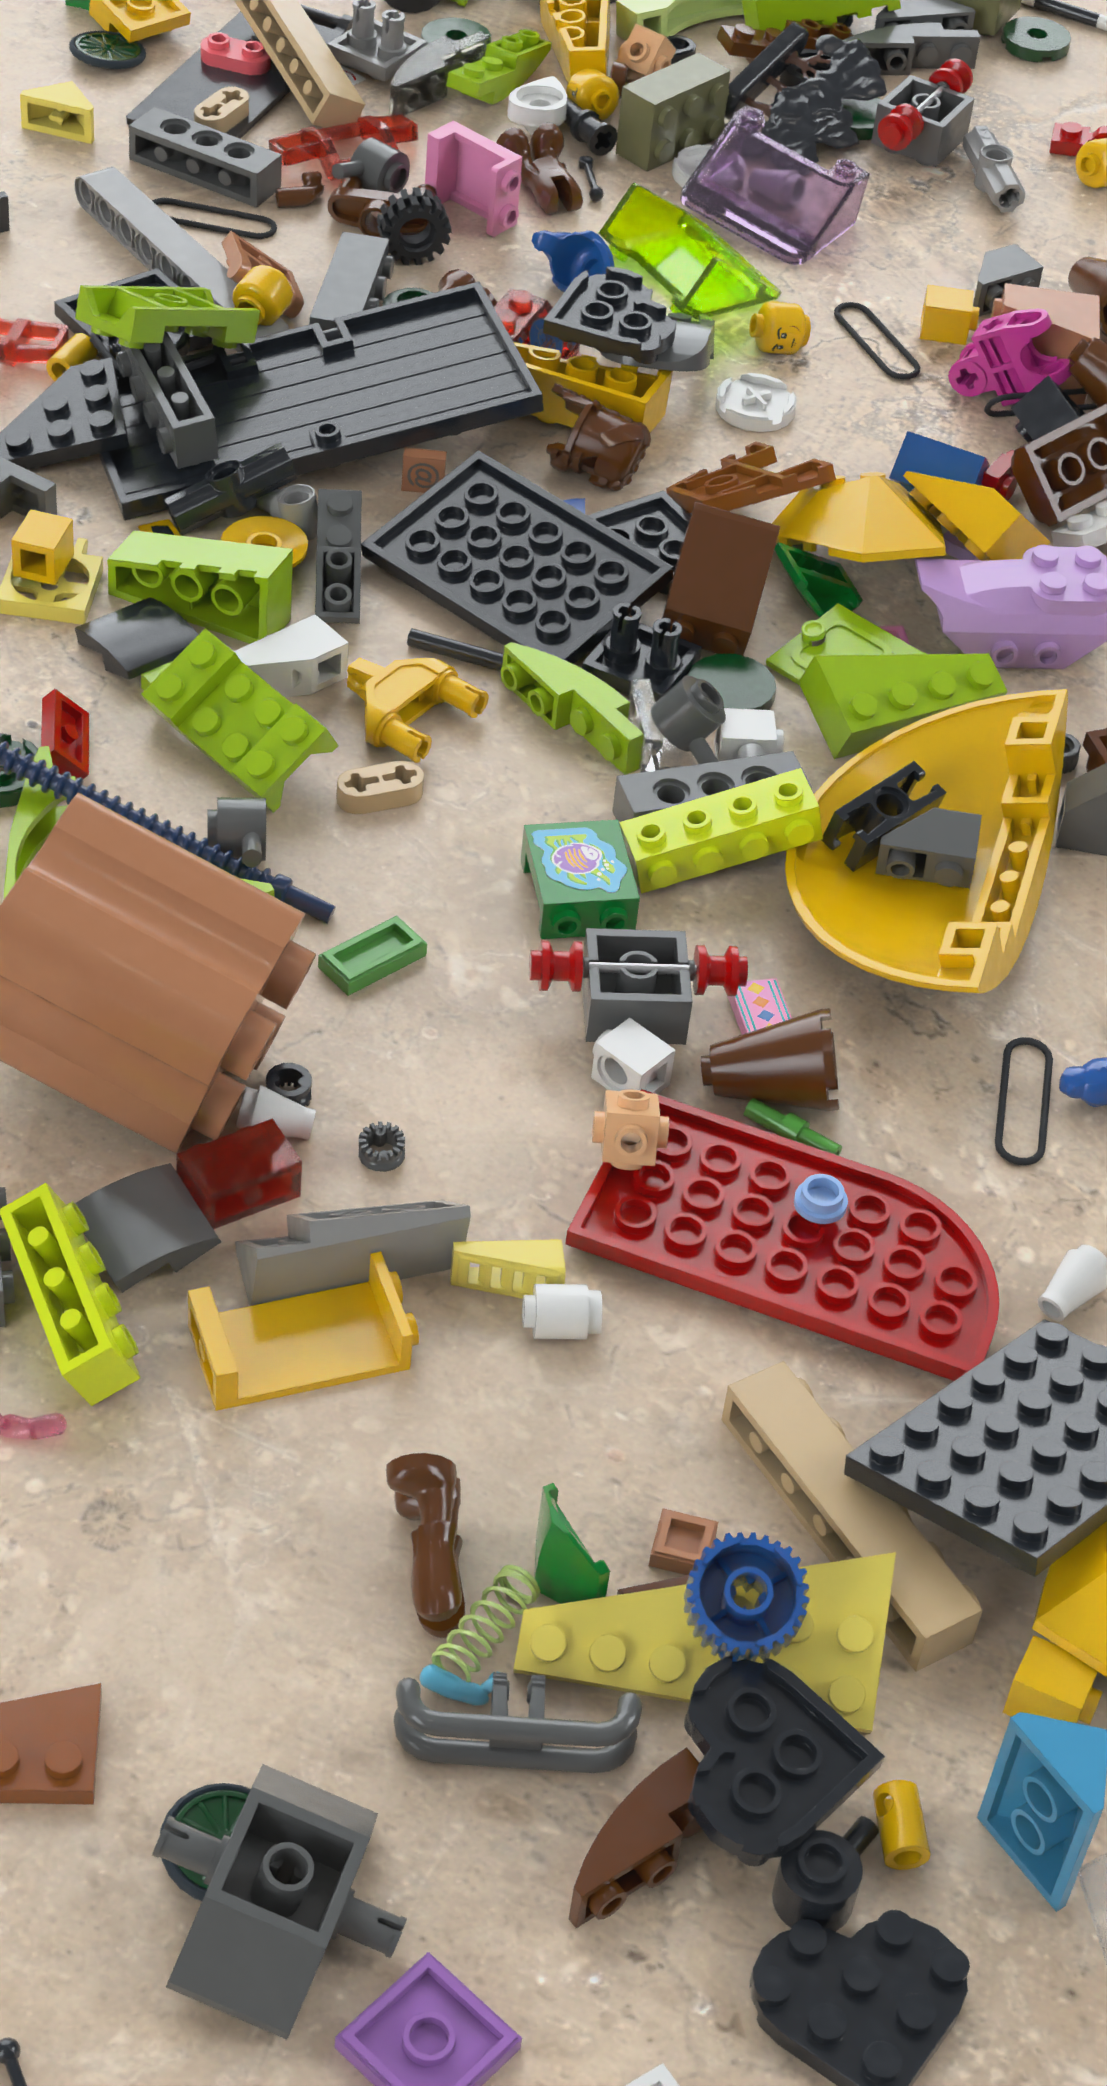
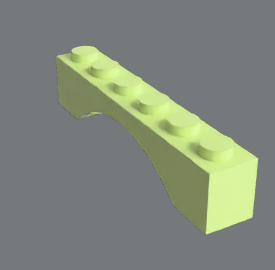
[616,0,744,41]

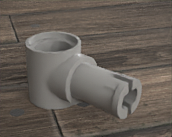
[255,484,318,541]

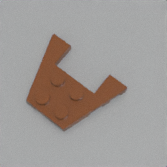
[666,441,836,513]

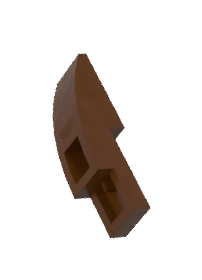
[717,19,854,64]
[568,1747,702,1928]

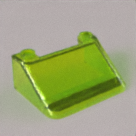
[598,183,782,320]

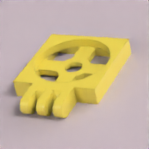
[0,538,103,624]

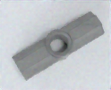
[962,126,1026,212]

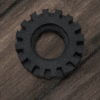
[377,188,452,265]

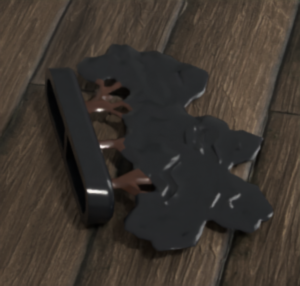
[724,22,887,177]

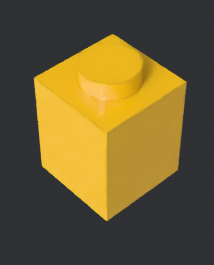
[919,284,980,345]
[11,509,74,585]
[1002,1635,1103,1725]

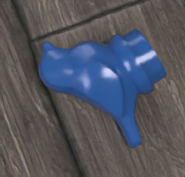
[1059,1057,1107,1107]

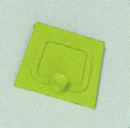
[766,604,927,686]

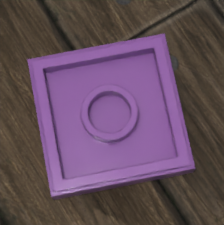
[335,1952,522,2086]

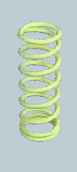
[431,1565,540,1682]

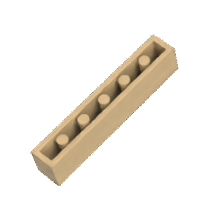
[234,0,366,135]
[721,1361,983,1672]

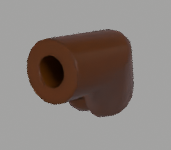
[275,171,325,208]

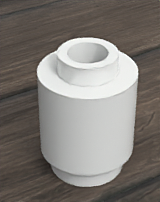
[522,1284,602,1340]

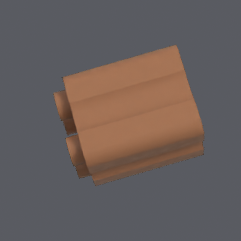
[0,793,316,1154]

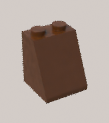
[662,502,780,656]

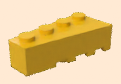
[540,0,611,83]
[514,342,673,433]

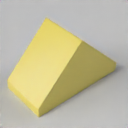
[20,81,94,144]

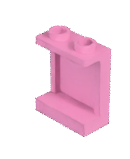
[425,121,522,237]

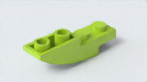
[446,29,552,105]
[501,642,644,775]

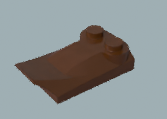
[1011,403,1107,527]

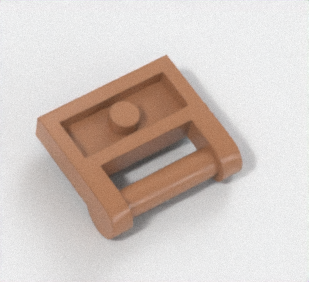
[221,231,304,319]

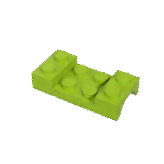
[75,285,260,349]
[141,628,339,813]

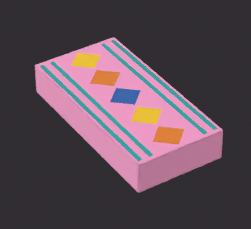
[727,978,792,1035]

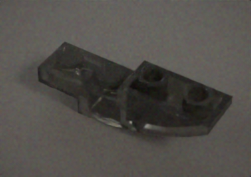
[389,31,491,120]

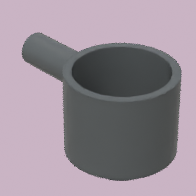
[332,138,410,193]
[651,676,726,764]
[207,797,266,867]

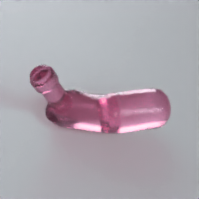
[0,1413,67,1440]

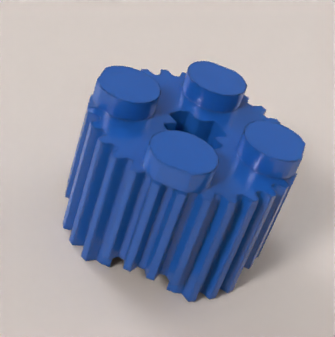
[684,1532,809,1662]

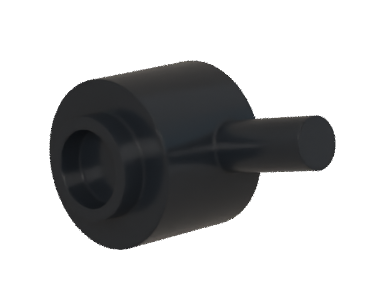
[772,1816,879,1932]

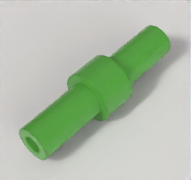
[744,1098,842,1156]

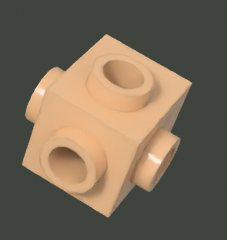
[616,24,676,83]
[592,1089,669,1170]

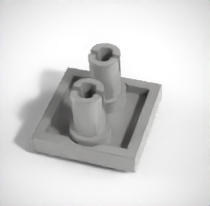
[327,0,427,81]

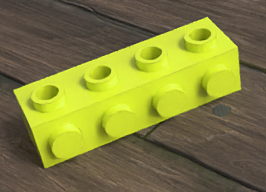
[619,768,823,894]
[0,1183,140,1406]

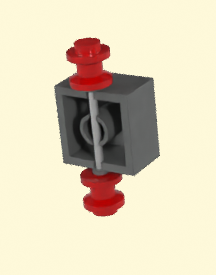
[871,59,975,167]
[529,928,748,1045]

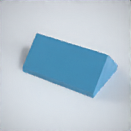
[977,1712,1107,1912]

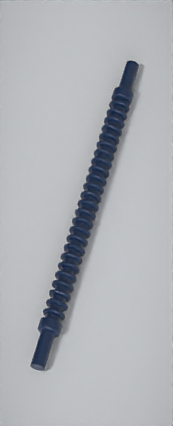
[0,741,336,924]

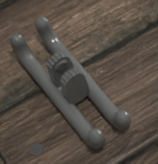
[394,1672,642,1773]

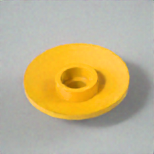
[221,516,308,568]

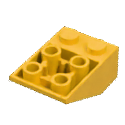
[903,471,1051,561]

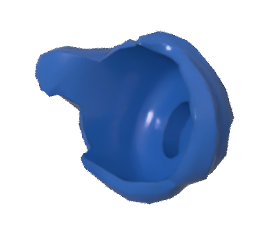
[532,230,615,293]

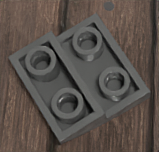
[75,1163,221,1293]

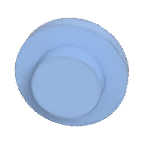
[794,1174,848,1224]

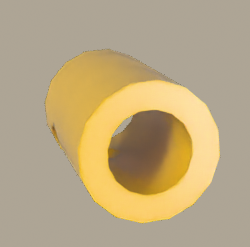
[46,333,98,381]
[872,1780,931,1870]

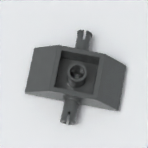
[152,1764,407,2040]

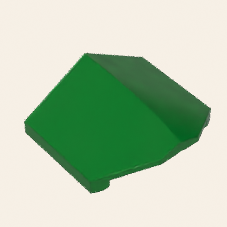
[774,542,863,618]
[534,1483,610,1604]

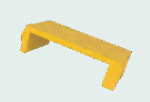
[188,1251,419,1411]

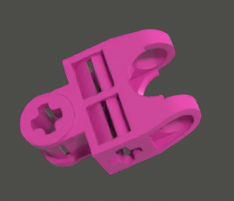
[948,309,1072,407]

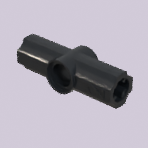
[164,443,298,536]

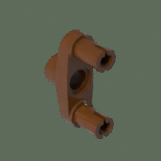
[327,176,437,237]

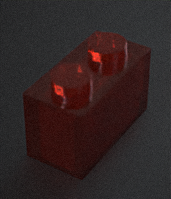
[176,1118,302,1229]

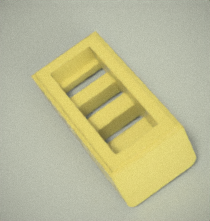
[450,1239,566,1299]

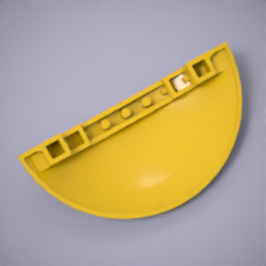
[785,689,1068,994]

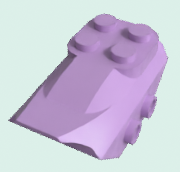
[914,545,1107,669]

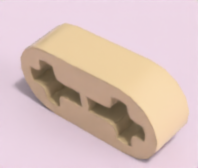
[194,87,249,133]
[336,761,424,814]

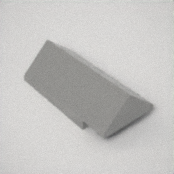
[235,1200,471,1306]

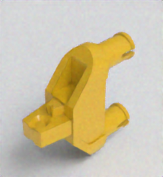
[347,657,489,763]

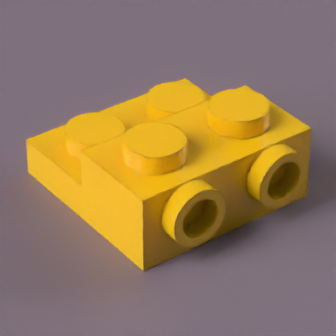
[89,0,191,43]

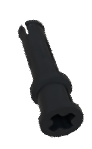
[564,97,618,156]

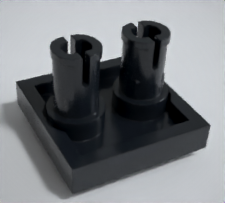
[582,603,702,705]

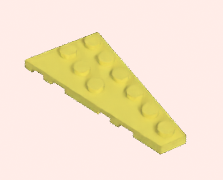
[513,1552,896,1734]

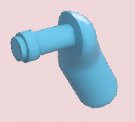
[419,1664,498,1705]

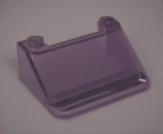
[680,105,870,265]

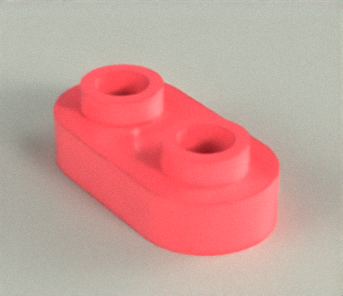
[200,32,271,75]

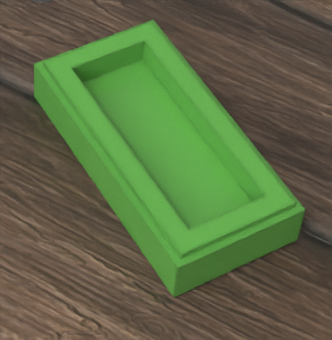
[318,916,427,996]

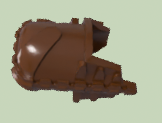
[546,383,651,491]

